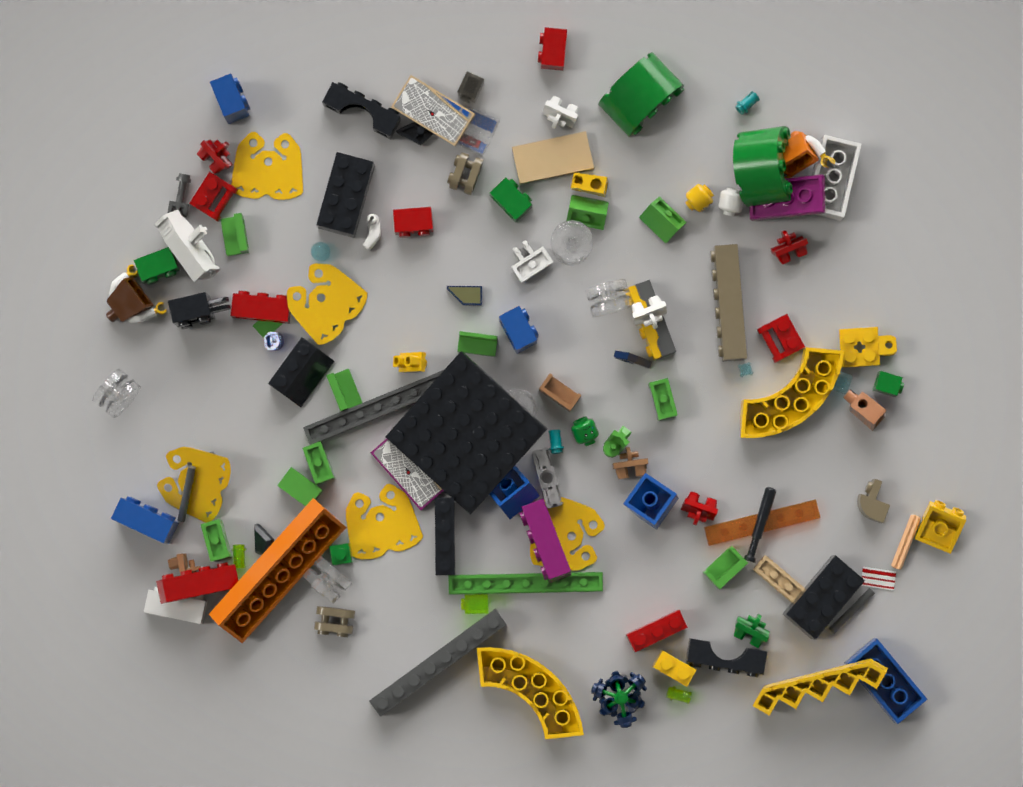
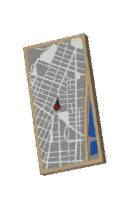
[391,75,476,147]

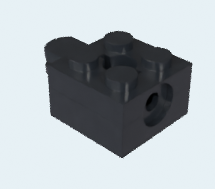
[168,292,231,329]

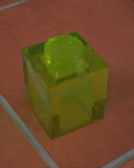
[461,594,488,614]

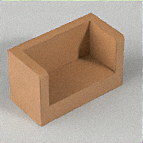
[539,373,581,412]

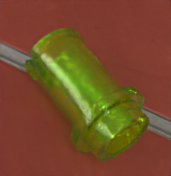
[231,544,247,568]
[666,686,692,704]

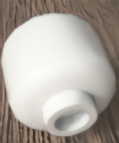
[718,187,744,216]

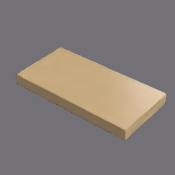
[512,131,594,185]

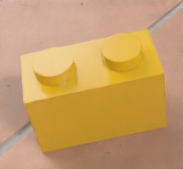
[652,650,696,687]

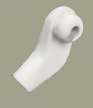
[362,214,381,251]

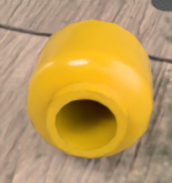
[685,184,714,212]

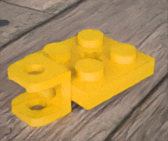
[839,327,897,368]

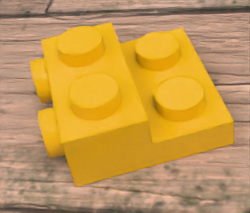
[915,500,966,554]

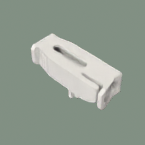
[154,210,220,282]

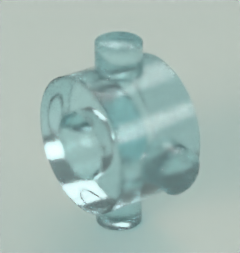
[738,362,753,377]

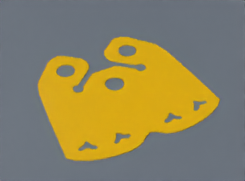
[231,132,303,200]
[287,263,367,345]
[157,447,231,523]
[346,484,423,559]
[530,496,605,570]

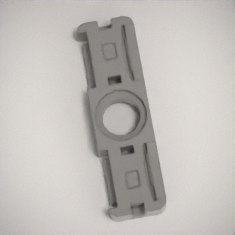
[532,448,563,509]

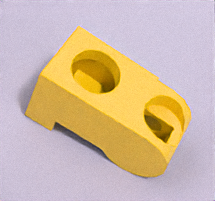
[570,173,608,197]

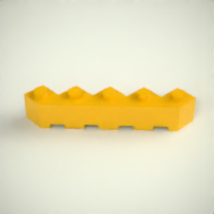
[753,658,888,716]

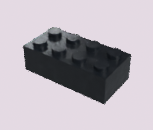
[316,152,375,238]
[783,555,865,640]

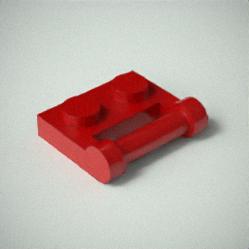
[189,171,238,222]
[757,314,805,363]

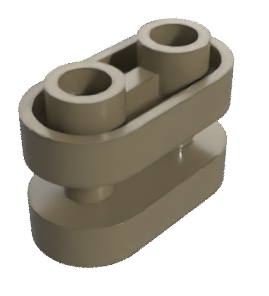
[447,152,484,195]
[314,606,355,637]

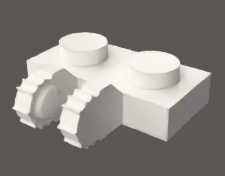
[511,240,553,284]

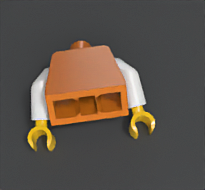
[783,131,835,179]

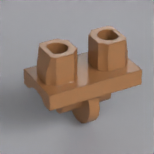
[612,447,648,479]
[168,553,201,575]

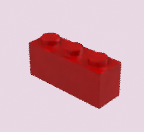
[230,291,291,324]
[626,610,688,652]

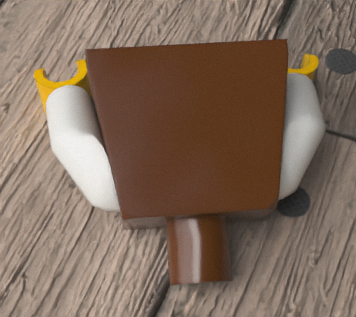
[106,265,167,323]

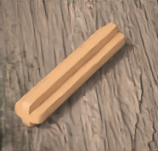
[891,515,921,570]

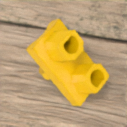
[393,352,427,373]

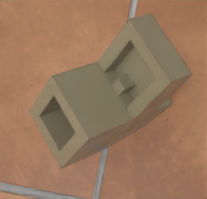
[857,479,890,524]

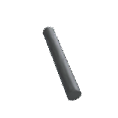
[177,466,196,522]
[829,588,875,634]

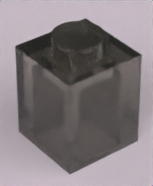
[457,71,484,103]

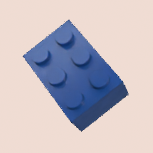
[111,496,179,544]

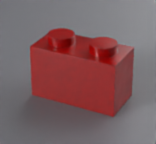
[538,27,567,71]
[393,207,433,238]

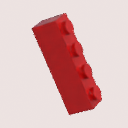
[156,562,239,604]

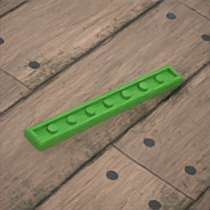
[448,572,603,595]

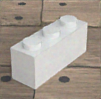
[144,586,208,624]

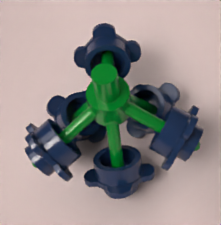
[591,671,647,728]

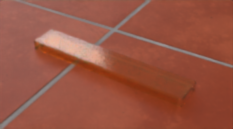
[704,499,821,546]

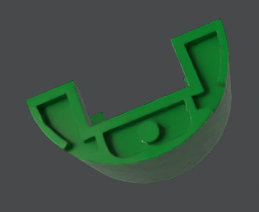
[598,52,685,137]
[733,126,793,207]

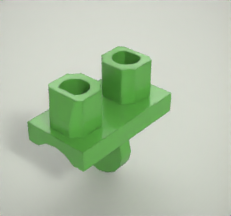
[603,426,632,458]

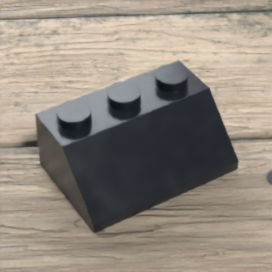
[268,337,335,407]

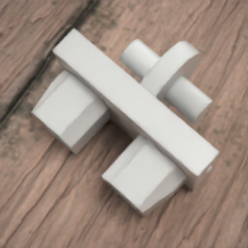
[542,96,578,129]
[632,295,668,329]

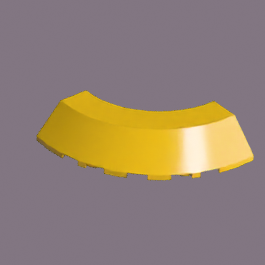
[740,347,844,438]
[477,647,584,739]

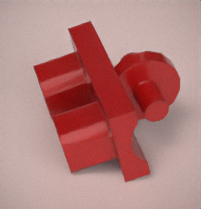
[197,139,233,174]
[771,230,808,264]
[681,492,718,526]

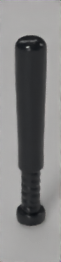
[744,487,776,563]

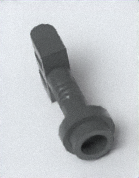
[167,173,191,217]

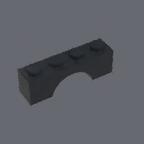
[322,82,401,140]
[435,497,455,575]
[686,638,767,678]

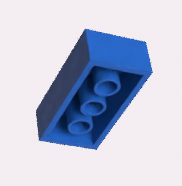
[844,638,928,724]

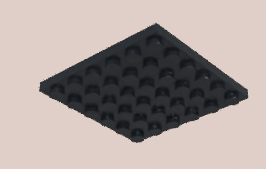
[385,351,548,515]

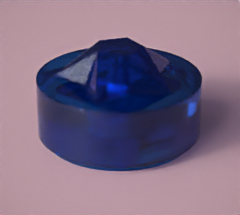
[264,332,284,351]

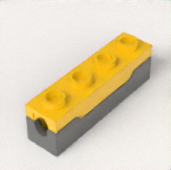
[625,280,676,361]

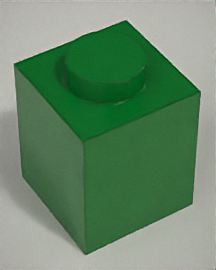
[872,371,904,397]
[329,543,353,566]

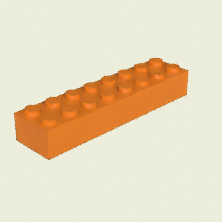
[209,498,347,643]

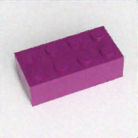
[519,499,571,583]

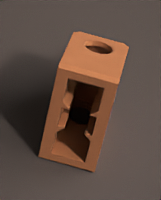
[843,389,886,431]

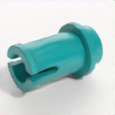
[735,91,760,115]
[548,429,564,454]

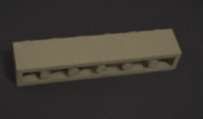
[710,244,747,361]

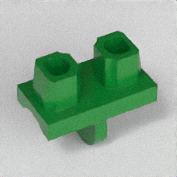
[734,614,770,648]

